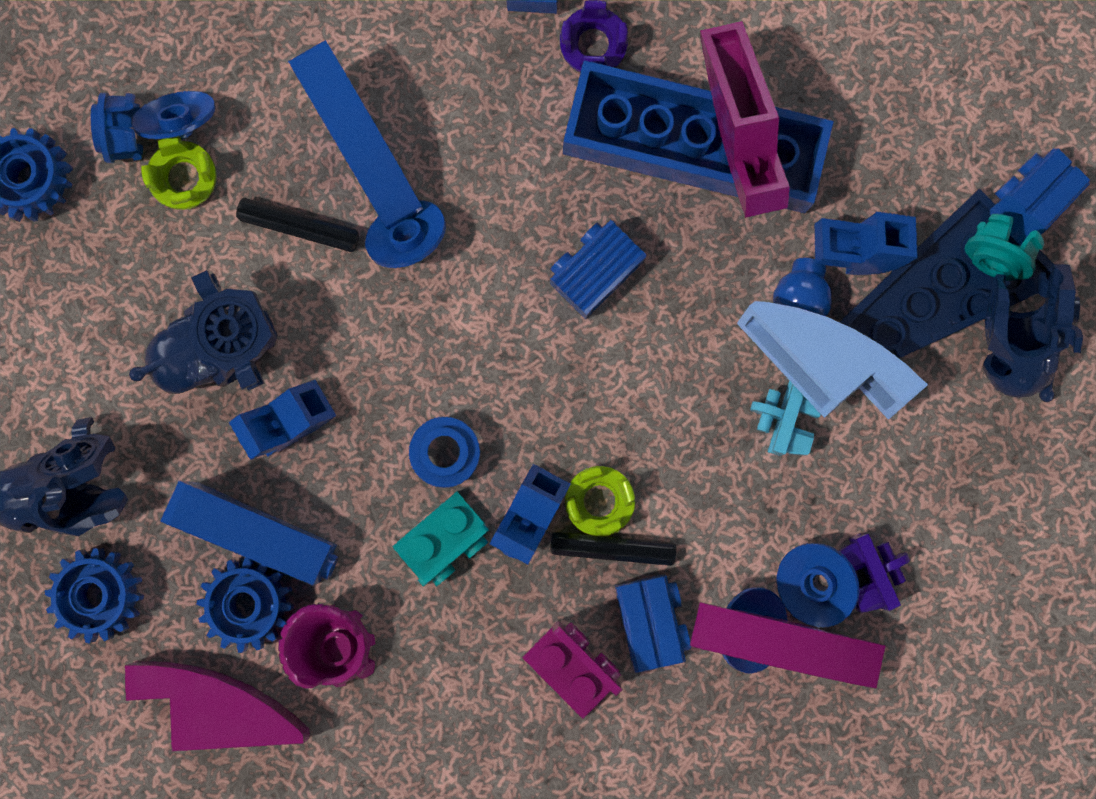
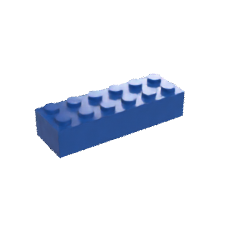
[563,60,834,214]

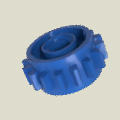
[0,128,73,222]
[44,548,144,643]
[196,558,294,653]

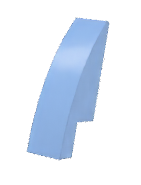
[737,301,928,420]

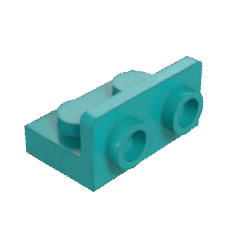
[392,491,490,587]

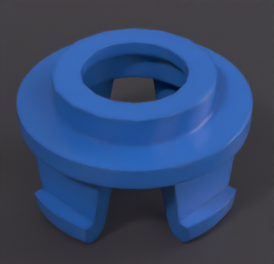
[91,92,144,163]
[409,417,480,488]

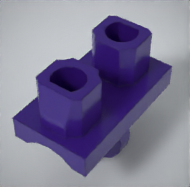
[838,533,911,613]

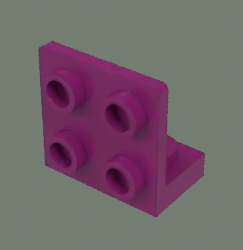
[522,620,623,719]

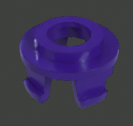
[560,0,628,73]

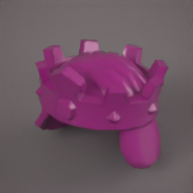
[278,603,376,688]

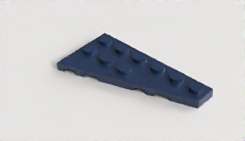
[839,188,1054,358]

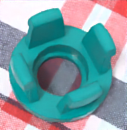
[965,214,1044,281]

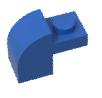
[814,212,917,275]
[229,380,336,460]
[490,464,571,565]

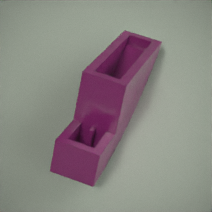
[700,21,789,218]
[690,602,886,689]
[125,661,310,751]

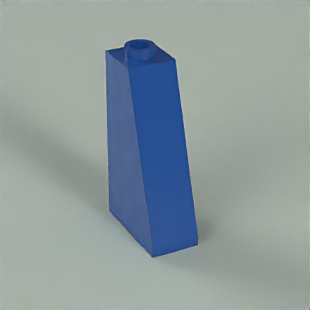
[160,480,339,585]

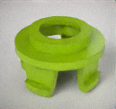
[141,136,217,210]
[565,466,635,536]

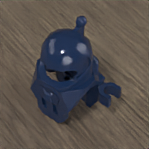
[983,264,1083,402]
[129,270,278,394]
[0,417,128,536]

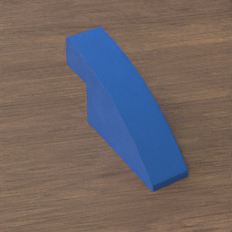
[288,40,423,230]

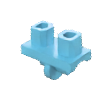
[750,380,821,456]

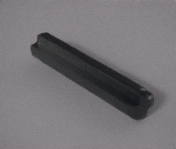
[236,198,359,252]
[550,532,677,566]

